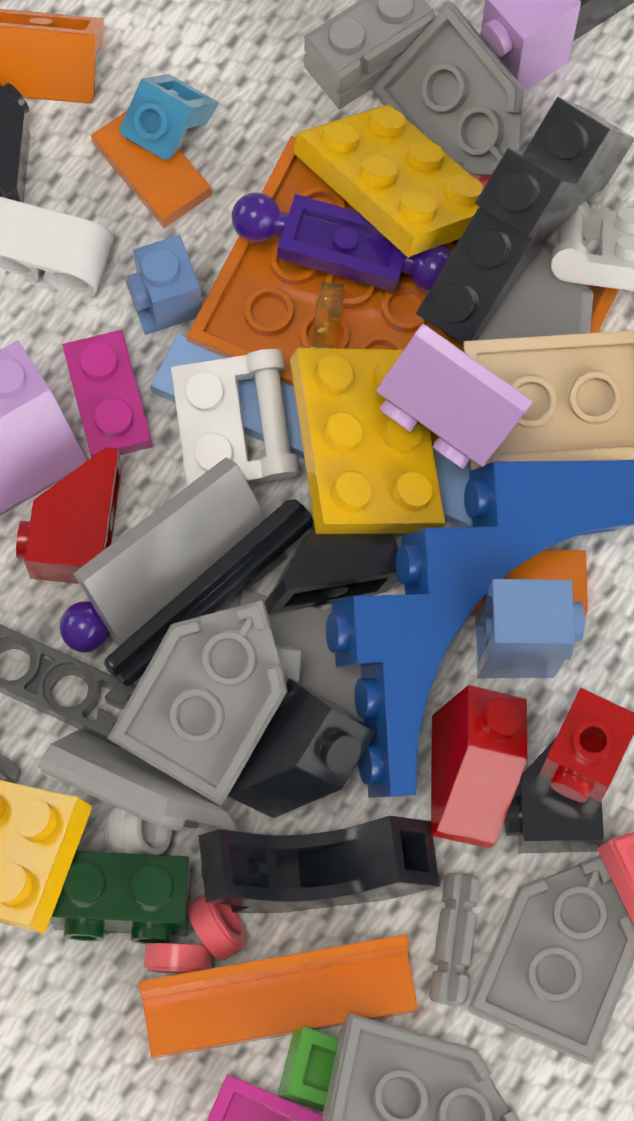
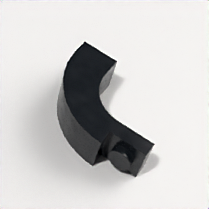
[198,815,440,913]

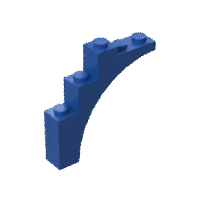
[326,460,634,798]

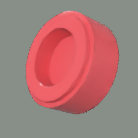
[188,893,247,961]
[144,943,212,973]

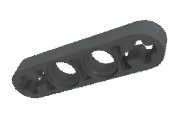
[0,624,136,748]

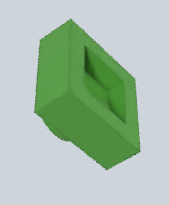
[277,1026,338,1112]

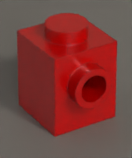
[540,687,634,803]

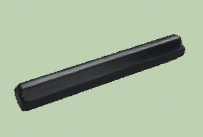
[104,499,314,687]

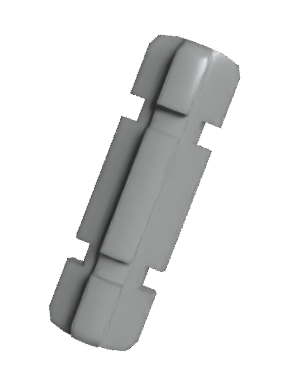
[429,873,480,1006]

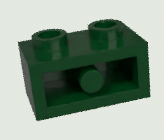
[50,851,192,944]

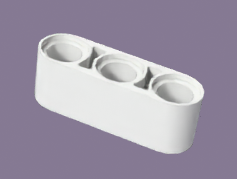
[0,197,114,298]

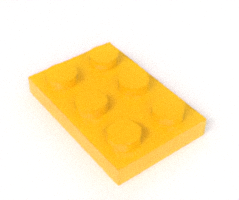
[293,104,484,257]
[290,348,445,534]
[0,780,93,934]

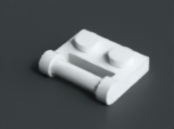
[551,201,634,291]
[171,349,300,486]

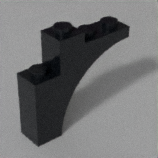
[415,97,634,344]

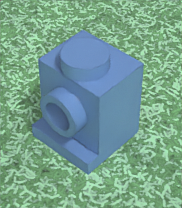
[126,235,202,335]

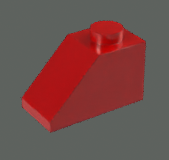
[16,447,122,584]
[430,685,528,848]

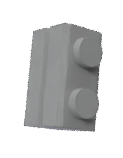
[304,0,436,110]

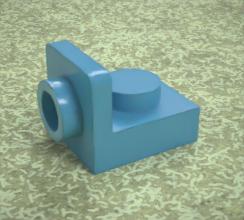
[119,74,219,160]

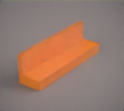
[0,9,104,104]
[138,935,418,1059]

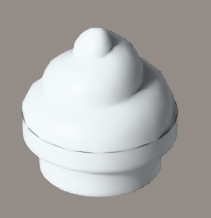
[104,807,172,855]

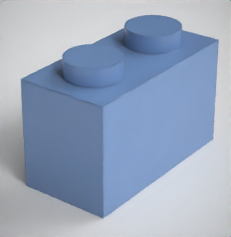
[475,579,585,679]

